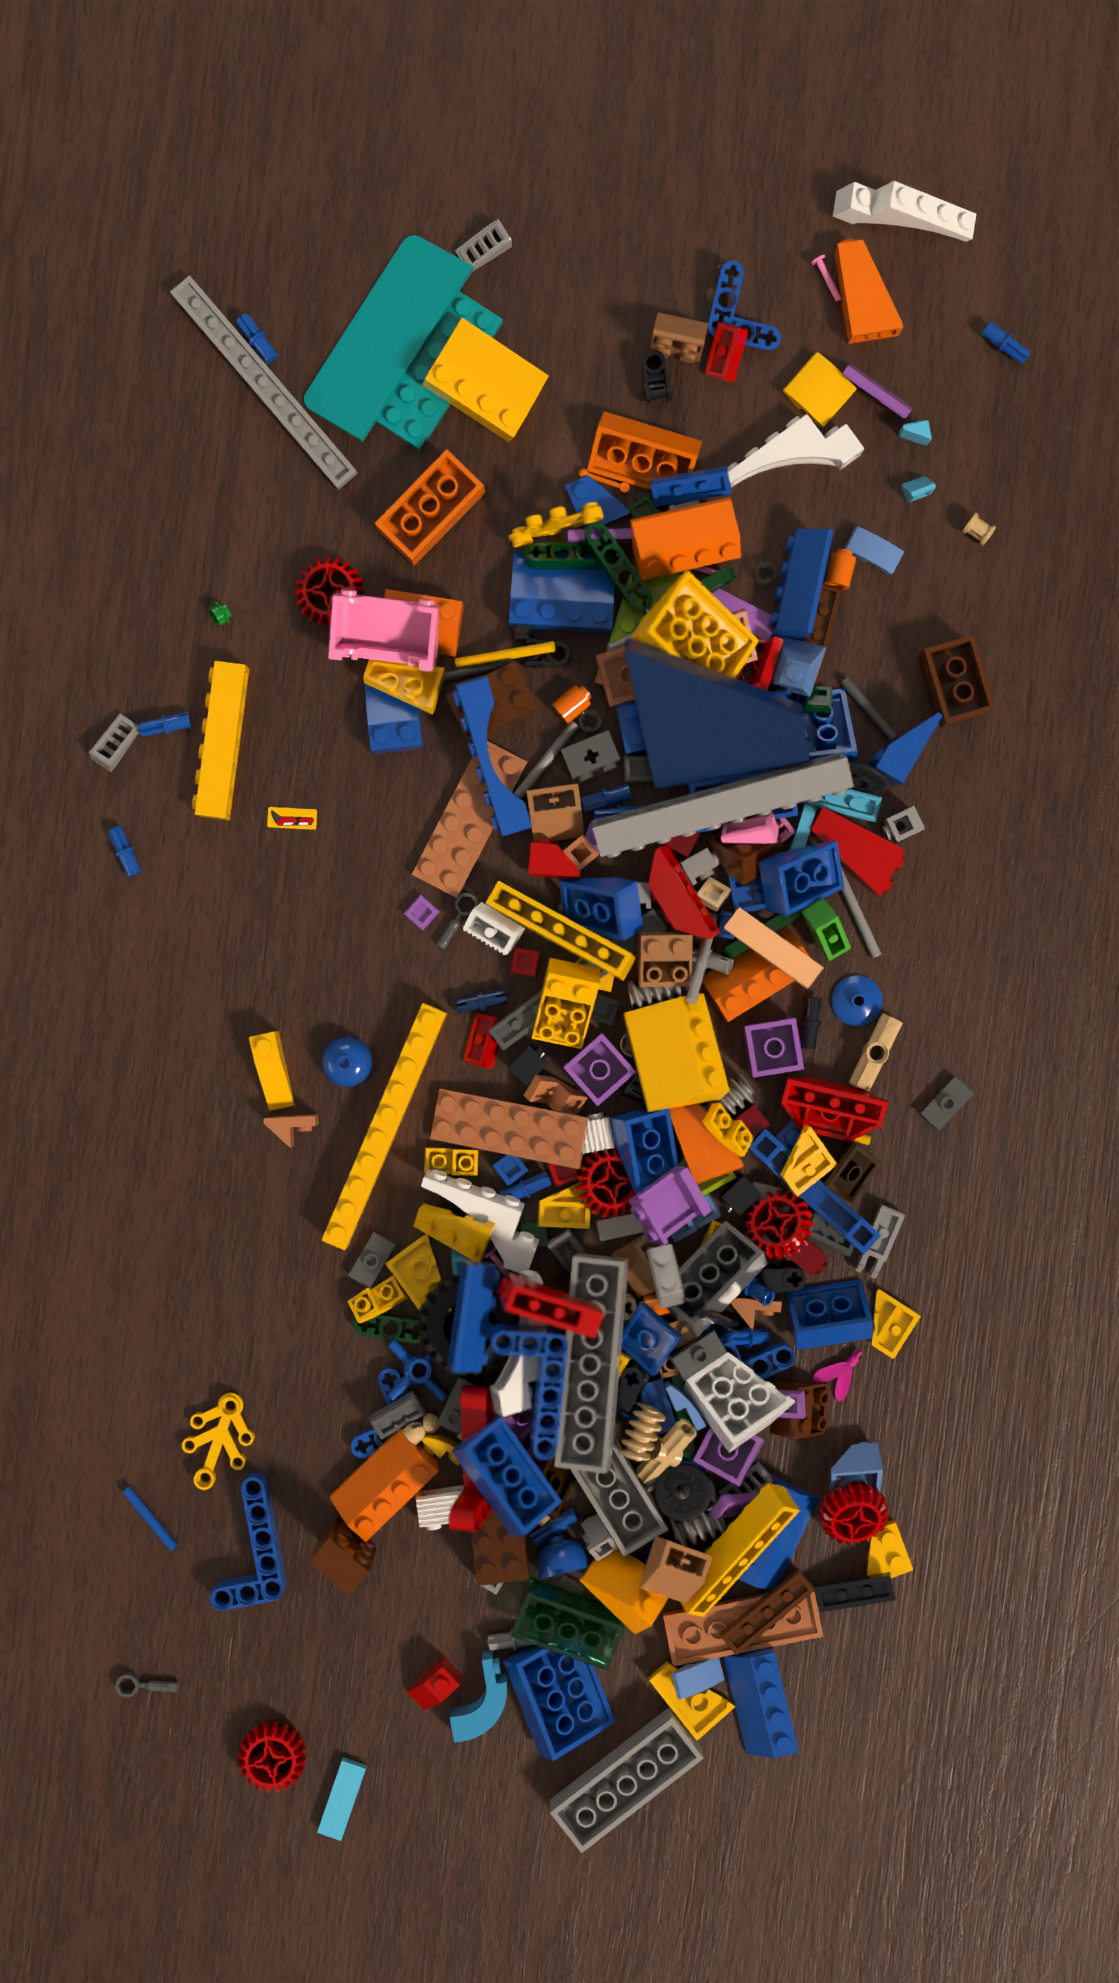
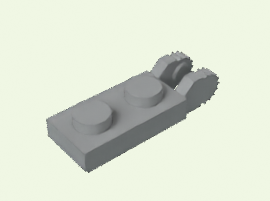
[855,1204,905,1279]

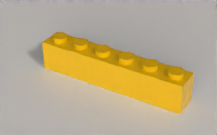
[192,661,249,820]
[486,881,636,981]
[681,1483,800,1617]

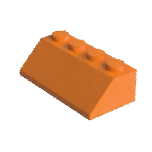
[587,411,702,490]
[630,497,741,581]
[702,925,809,1022]
[330,1427,438,1542]

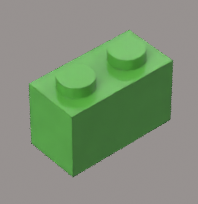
[802,898,851,961]

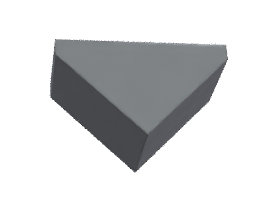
[548,1228,587,1274]

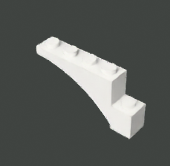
[833,181,976,242]
[728,414,864,488]
[421,1169,540,1273]
[489,1269,557,1416]

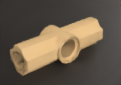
[849,1013,903,1092]
[636,1419,697,1485]

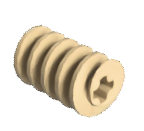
[617,1402,666,1461]

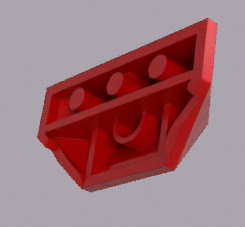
[648,844,721,939]
[781,1077,889,1142]

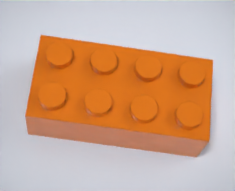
[375,449,485,566]

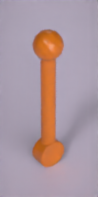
[578,468,630,493]

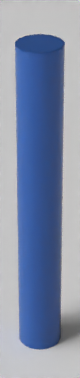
[122,1486,178,1551]

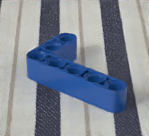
[704,1313,796,1379]
[489,1324,568,1460]
[210,1471,287,1611]

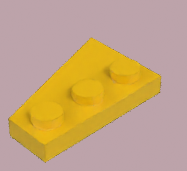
[363,659,445,715]
[413,1203,496,1262]
[385,1233,451,1312]

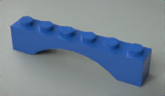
[452,675,532,836]
[748,1129,881,1254]

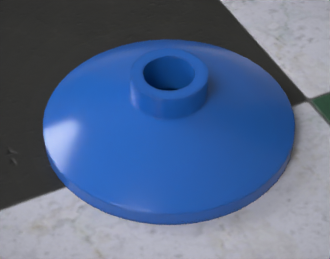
[831,975,883,1026]

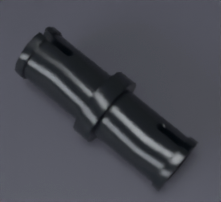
[800,997,822,1049]

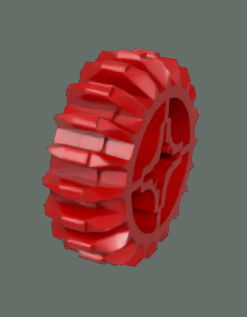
[295,556,365,627]
[575,1148,635,1218]
[744,1190,814,1260]
[819,1481,889,1546]
[237,1720,307,1794]

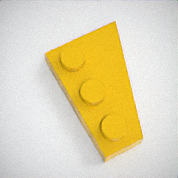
[648,1662,736,1740]

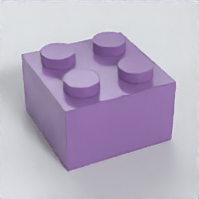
[742,1018,804,1078]
[563,1033,636,1106]
[693,1427,764,1487]

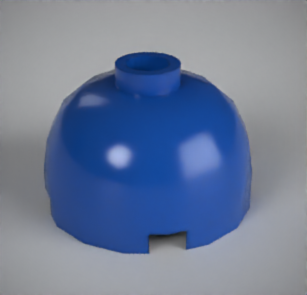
[322,1036,373,1087]
[536,1535,589,1579]

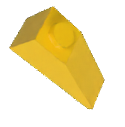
[249,1031,295,1111]

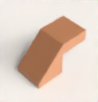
[551,835,599,889]
[524,1075,588,1115]

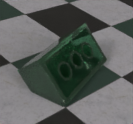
[511,1577,625,1671]

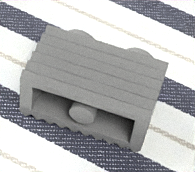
[647,1244,685,1308]

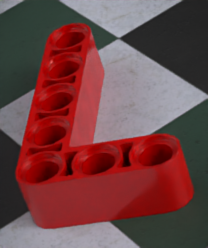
[449,1385,493,1532]

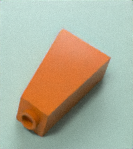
[834,238,903,344]
[669,1103,744,1184]

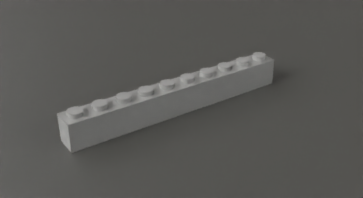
[591,752,854,858]

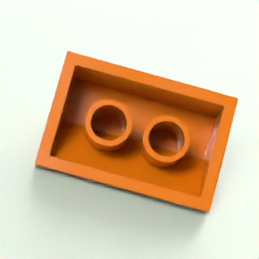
[385,589,464,658]

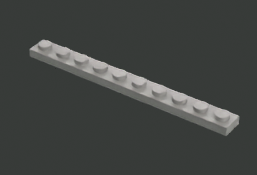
[170,275,358,490]

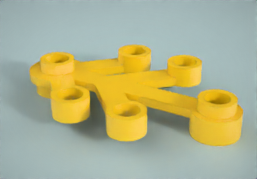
[508,502,604,547]
[182,1392,255,1490]

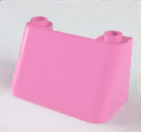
[329,589,439,671]

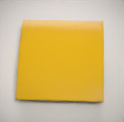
[782,352,857,427]

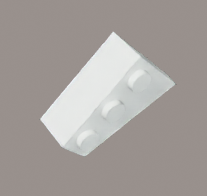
[683,1352,795,1453]

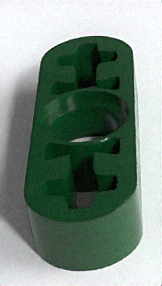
[354,1313,422,1344]

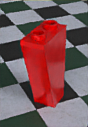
[810,807,905,896]
[497,1272,604,1338]

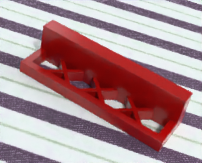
[735,634,783,691]

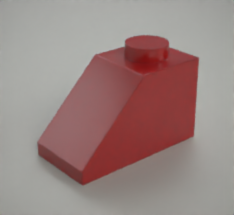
[528,839,581,879]
[407,1656,461,1710]

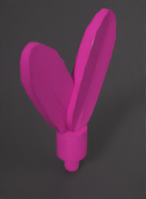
[813,1350,862,1401]

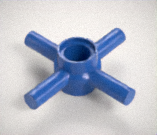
[387,1339,448,1402]

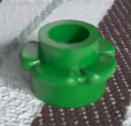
[208,601,231,626]

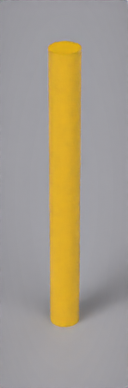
[455,641,555,668]

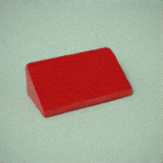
[704,322,748,382]
[463,1012,502,1069]

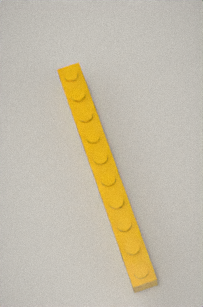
[321,1003,448,1250]

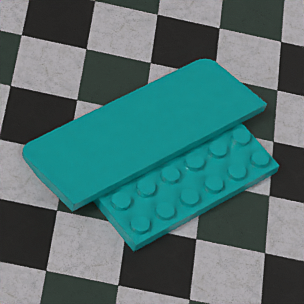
[304,235,503,451]

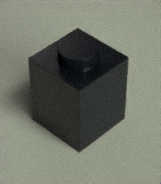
[508,1045,548,1086]
[720,1173,761,1215]

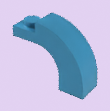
[450,1650,508,1743]

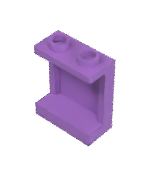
[628,1166,712,1246]

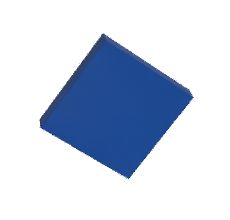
[621,1302,682,1376]

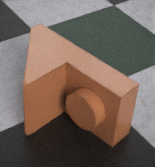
[264,1114,319,1148]
[731,1294,782,1330]

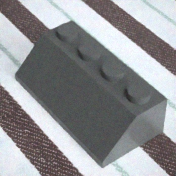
[655,1221,767,1338]

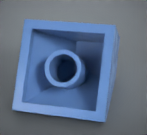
[769,636,826,697]
[828,1442,883,1496]

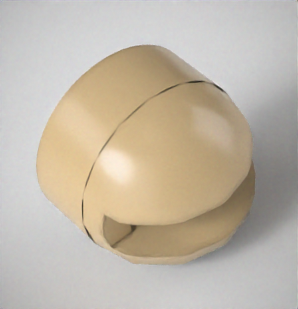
[421,1413,440,1434]
[403,1422,425,1445]

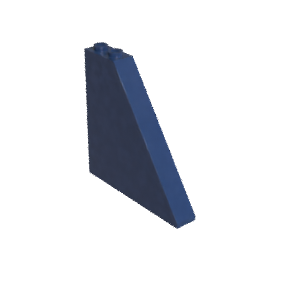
[625,638,814,790]

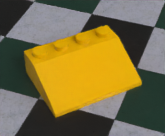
[422,318,549,442]
[631,571,759,678]
[623,993,730,1112]

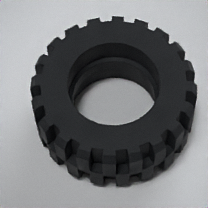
[418,1274,519,1376]

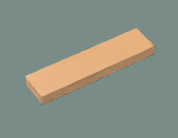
[724,907,823,989]

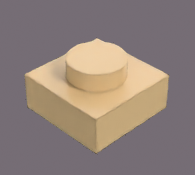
[697,876,731,912]

